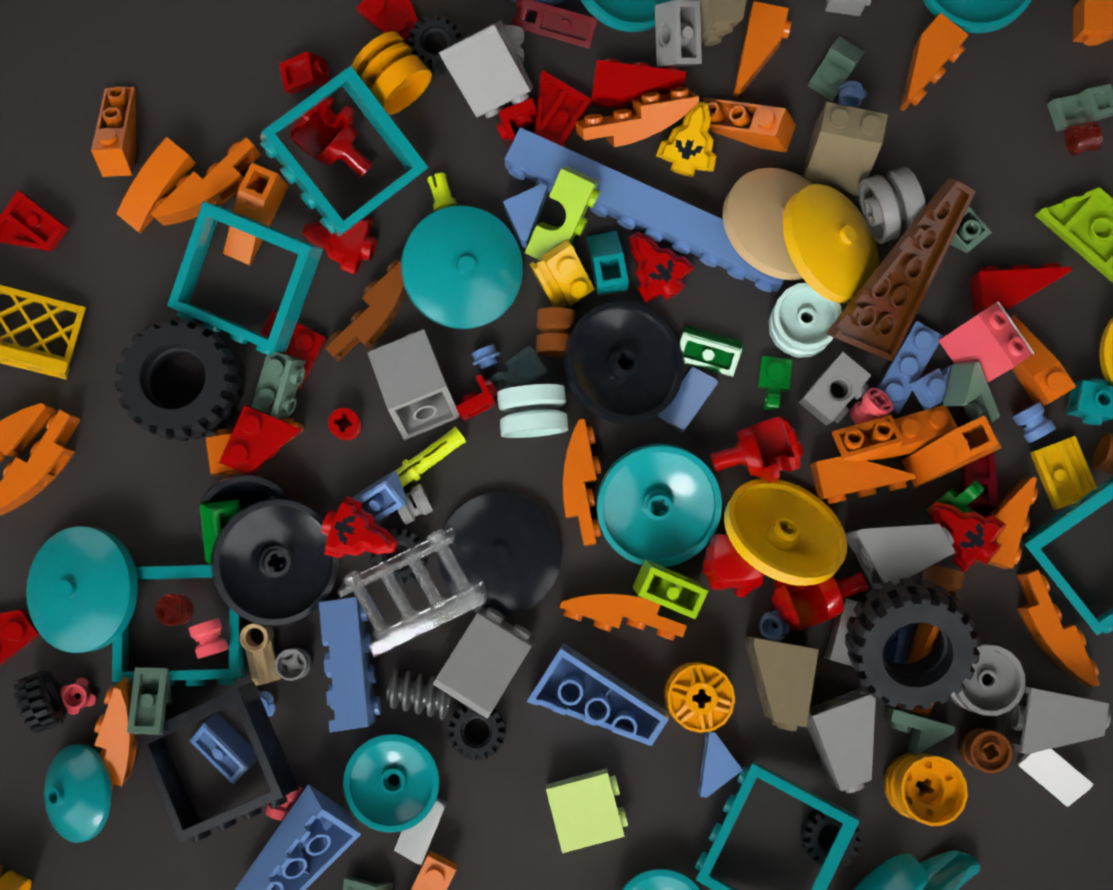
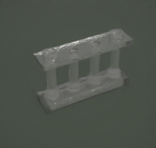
[338,528,488,657]

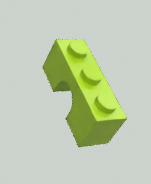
[525,166,601,260]

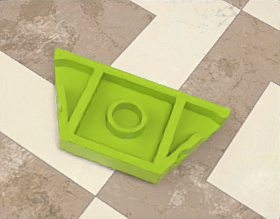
[1035,187,1113,283]

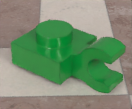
[757,356,792,411]
[927,480,985,513]

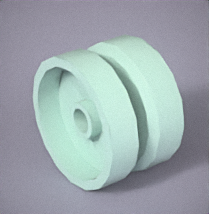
[768,283,842,358]
[497,384,568,438]

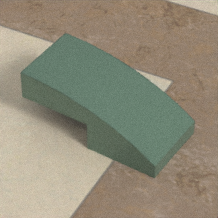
[1047,84,1113,132]

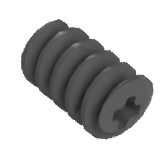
[386,668,453,720]

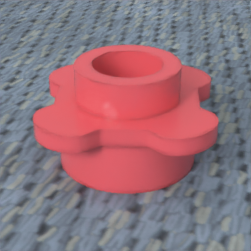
[59,677,97,715]

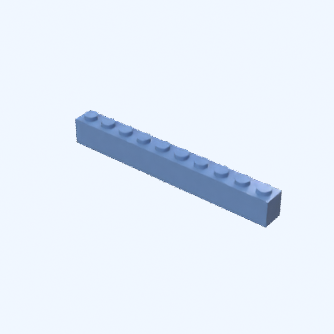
[504,127,784,293]

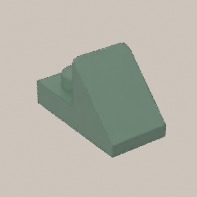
[808,36,865,102]
[943,361,1000,422]
[127,667,173,735]
[883,706,956,755]

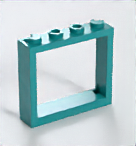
[260,66,429,238]
[167,201,323,355]
[1022,476,1113,635]
[112,565,246,686]
[695,761,860,890]

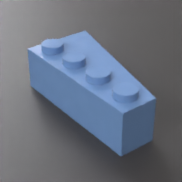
[319,597,381,733]
[527,643,669,746]
[235,784,361,890]

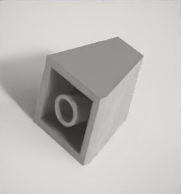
[439,20,533,119]
[367,329,460,440]
[845,524,955,589]
[433,607,535,719]
[1002,686,1111,754]
[807,689,876,793]

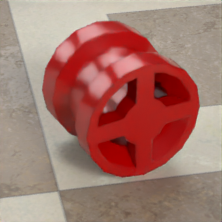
[328,408,362,441]

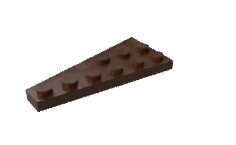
[826,178,976,362]

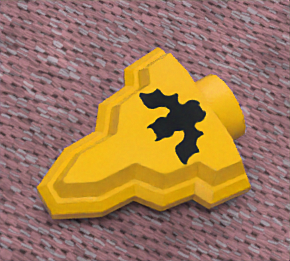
[656,101,717,177]

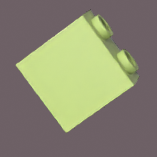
[546,768,628,853]

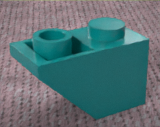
[587,231,629,296]

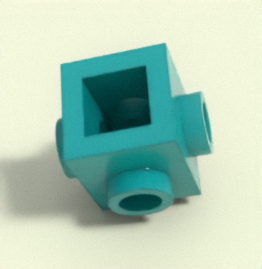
[1066,379,1113,425]

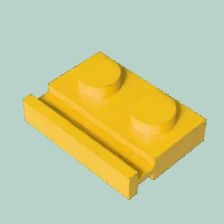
[529,240,595,308]
[1030,436,1097,510]

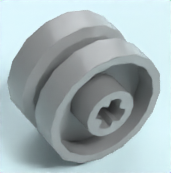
[858,166,926,244]
[949,644,1025,716]

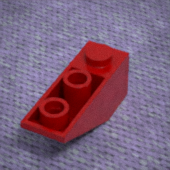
[592,58,687,109]
[970,263,1072,314]

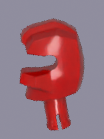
[290,96,373,178]
[710,416,804,483]
[703,534,765,597]
[771,572,868,632]

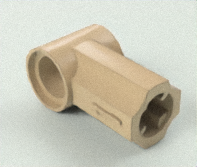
[240,623,281,685]

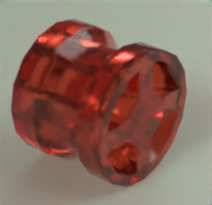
[1065,121,1102,156]
[155,594,194,626]

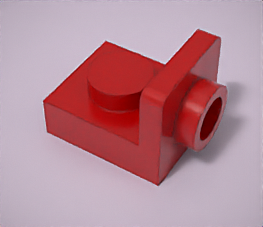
[279,51,330,94]
[496,98,537,147]
[456,374,497,422]

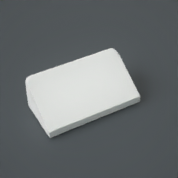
[1017,749,1094,807]
[394,798,447,865]

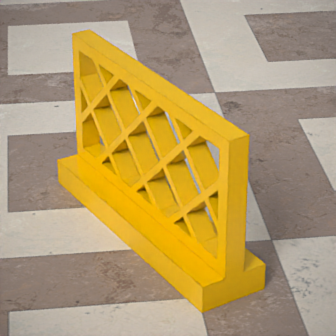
[0,285,86,380]

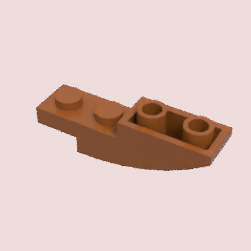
[325,259,407,362]

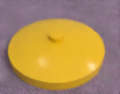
[783,184,879,304]
[724,479,847,586]

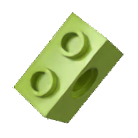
[633,559,708,620]

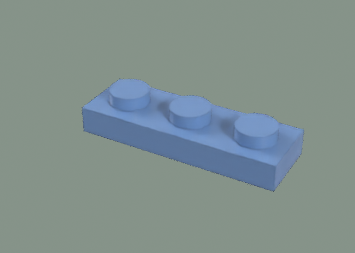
[877,321,943,415]

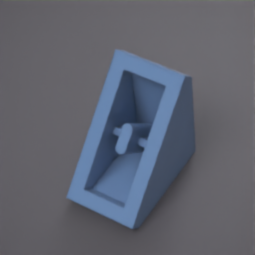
[503,184,548,249]
[697,731,743,798]

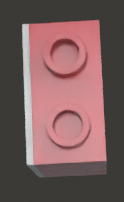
[938,301,1034,383]

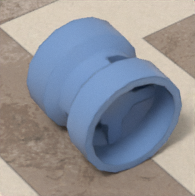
[1012,401,1056,443]

